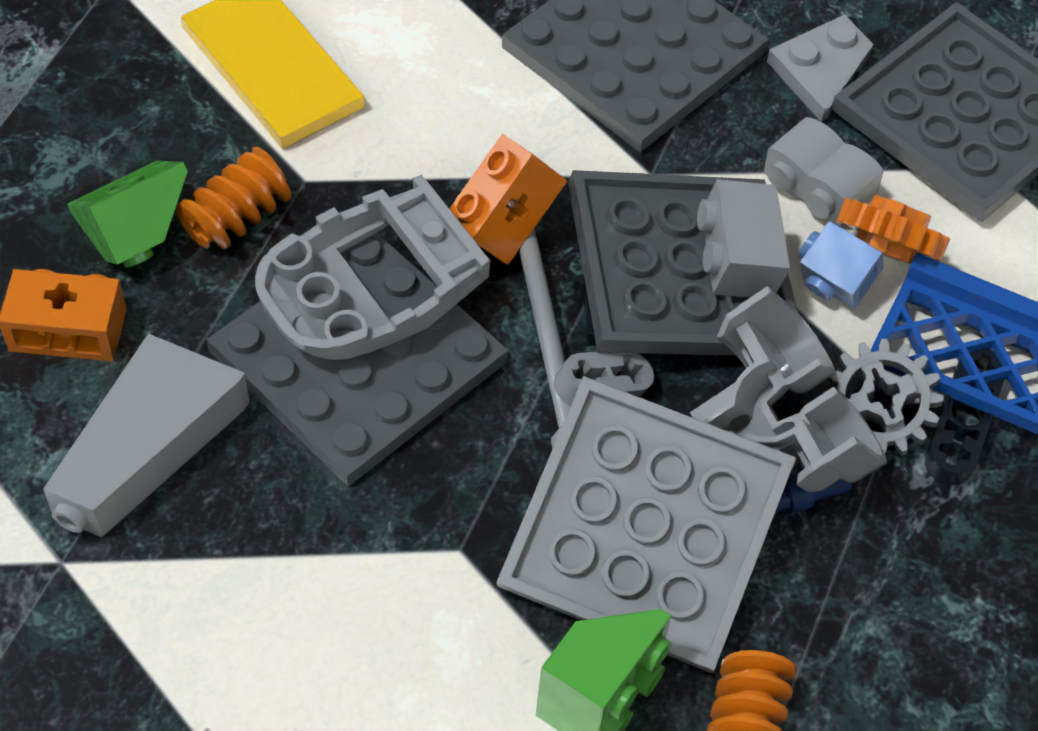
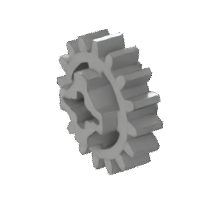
[823,339,944,456]

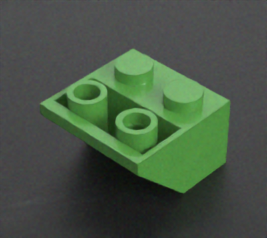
[536,609,672,731]

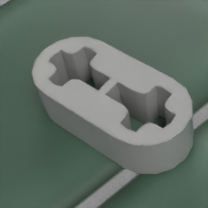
[554,352,654,406]

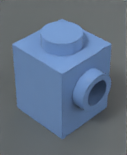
[799,221,884,309]

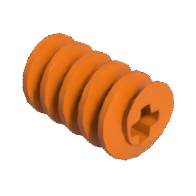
[176,147,292,250]
[707,650,797,731]

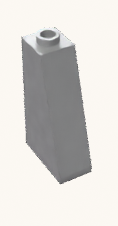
[43,334,249,537]

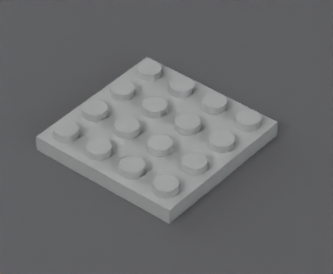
[496,376,796,674]

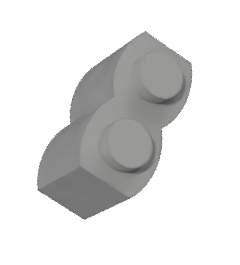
[764,117,884,226]

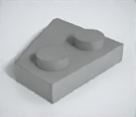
[767,14,873,122]

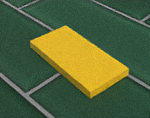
[180,0,365,149]

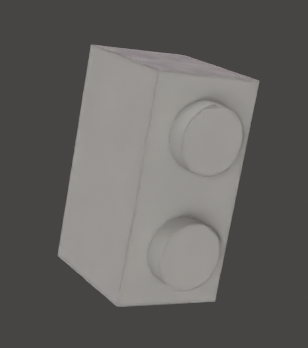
[697,179,791,298]

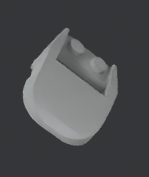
[255,175,490,360]

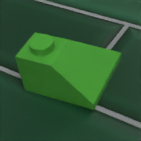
[67,161,188,268]

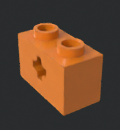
[449,134,567,265]
[0,269,127,362]

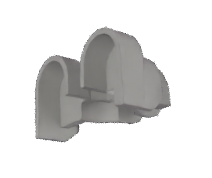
[690,286,887,492]

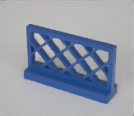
[871,253,1038,434]

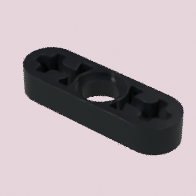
[925,348,1005,486]

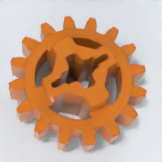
[836,194,950,265]

